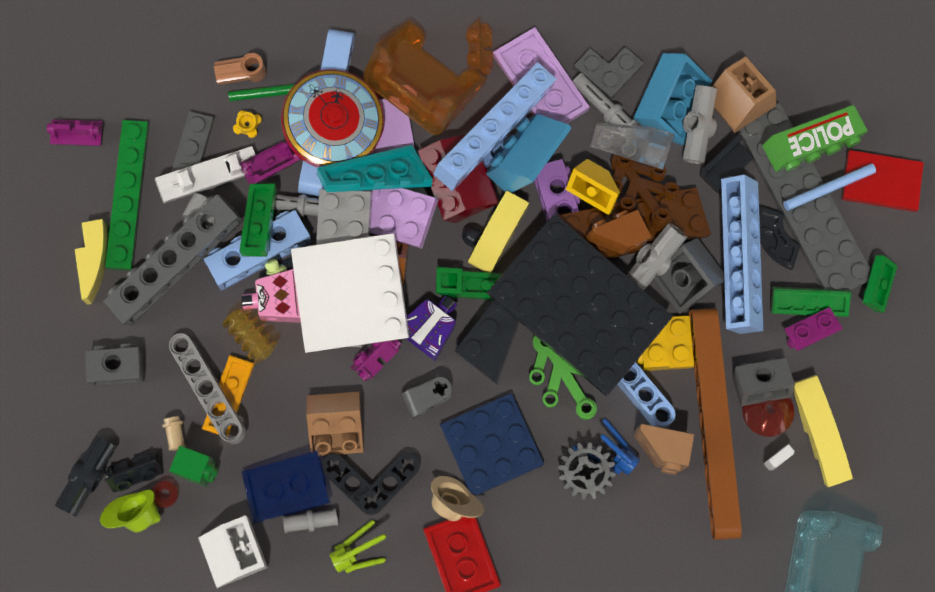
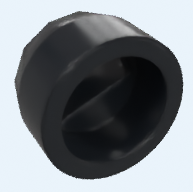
[462,226,483,249]

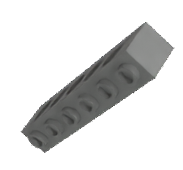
[103,194,244,326]

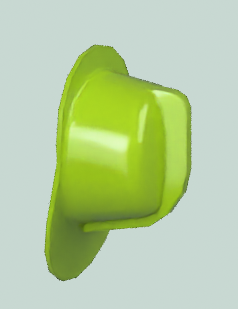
[100,490,161,533]

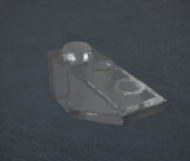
[590,123,675,169]

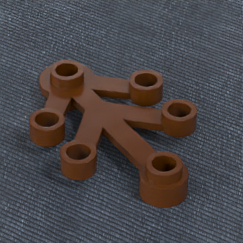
[611,153,679,232]

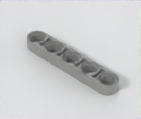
[169,333,246,444]

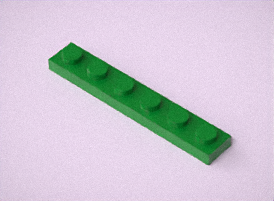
[105,120,149,271]

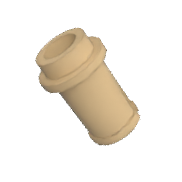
[162,416,186,451]

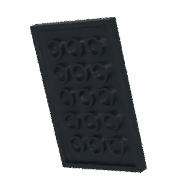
[487,214,673,396]

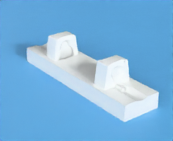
[155,146,255,203]

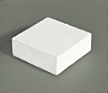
[763,444,795,470]

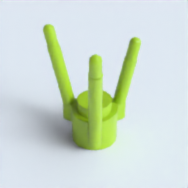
[329,520,387,574]

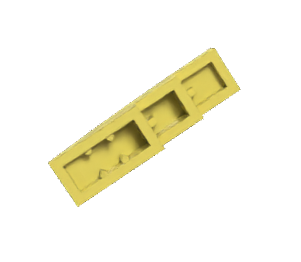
[793,375,853,487]

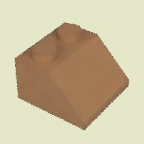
[634,424,694,475]

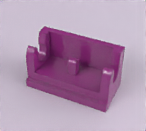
[240,141,301,185]

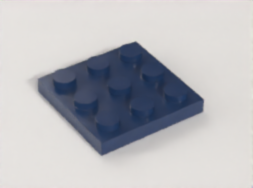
[440,393,544,496]

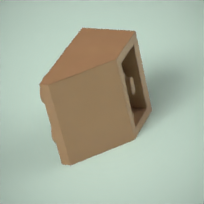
[712,56,776,133]
[306,392,364,457]

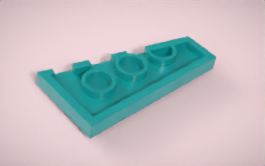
[317,145,433,193]

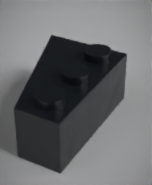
[455,300,520,385]

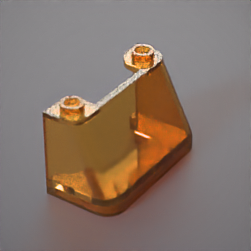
[363,20,487,135]

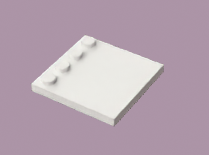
[291,233,410,353]

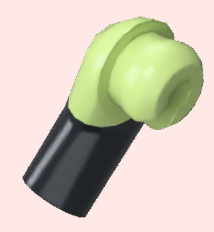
[265,259,294,276]

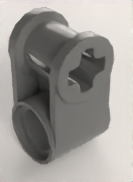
[401,377,452,419]

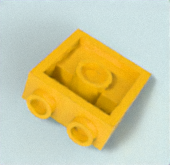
[636,316,694,371]

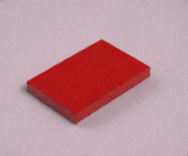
[841,150,924,212]
[423,516,501,592]

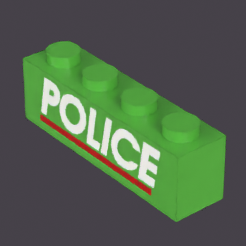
[762,105,868,172]

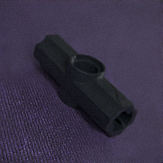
[54,435,117,517]

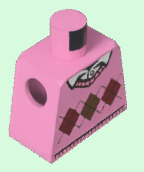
[242,269,301,323]

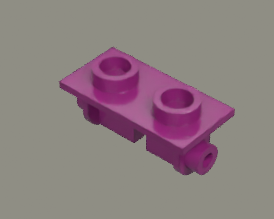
[47,120,103,146]
[784,307,843,351]
[350,340,401,382]

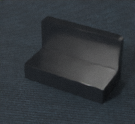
[700,134,754,194]

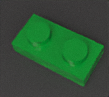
[862,255,897,313]

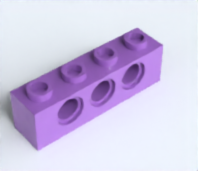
[534,159,580,222]

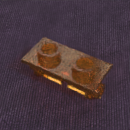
[466,19,493,75]

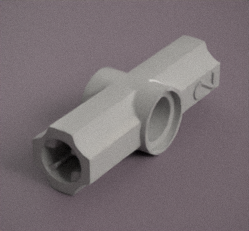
[683,85,717,164]
[626,223,687,290]

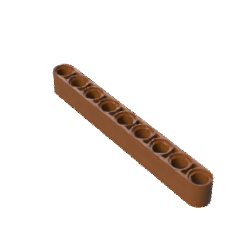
[689,308,742,540]

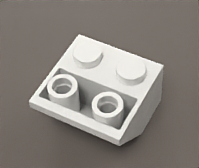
[199,515,268,588]

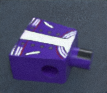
[405,296,457,361]

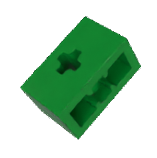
[169,446,218,488]

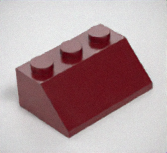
[418,134,499,223]

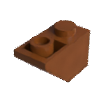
[586,210,652,254]

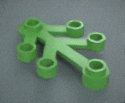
[529,336,597,420]

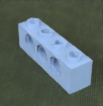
[204,210,311,291]

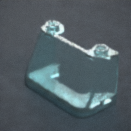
[785,510,883,592]

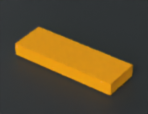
[202,355,255,437]

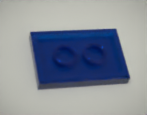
[241,451,331,523]

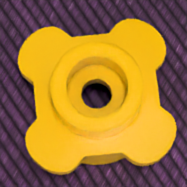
[233,111,262,138]

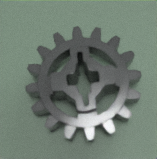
[558,441,616,500]

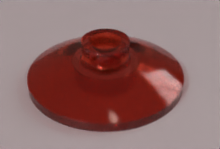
[742,398,794,437]

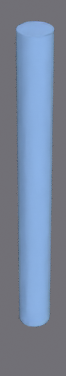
[783,164,876,211]

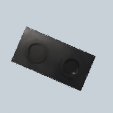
[104,451,163,493]

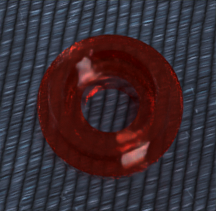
[151,481,178,508]

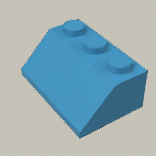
[634,53,712,145]
[486,114,572,193]

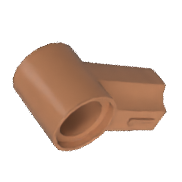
[214,53,267,85]

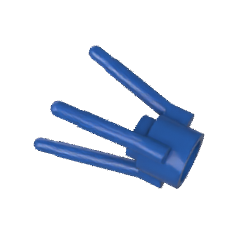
[572,419,640,475]

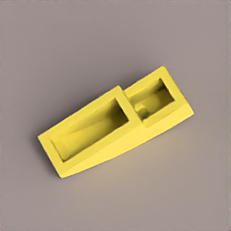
[468,191,529,273]
[75,219,108,305]

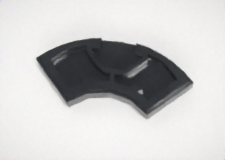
[759,206,801,270]

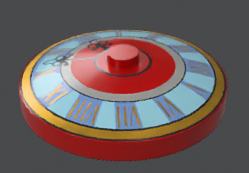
[281,69,384,168]

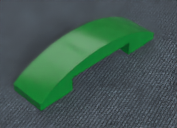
[435,267,502,300]

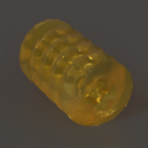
[222,309,278,365]

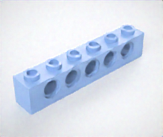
[433,62,556,192]
[721,175,763,334]

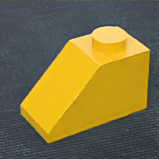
[565,159,620,215]

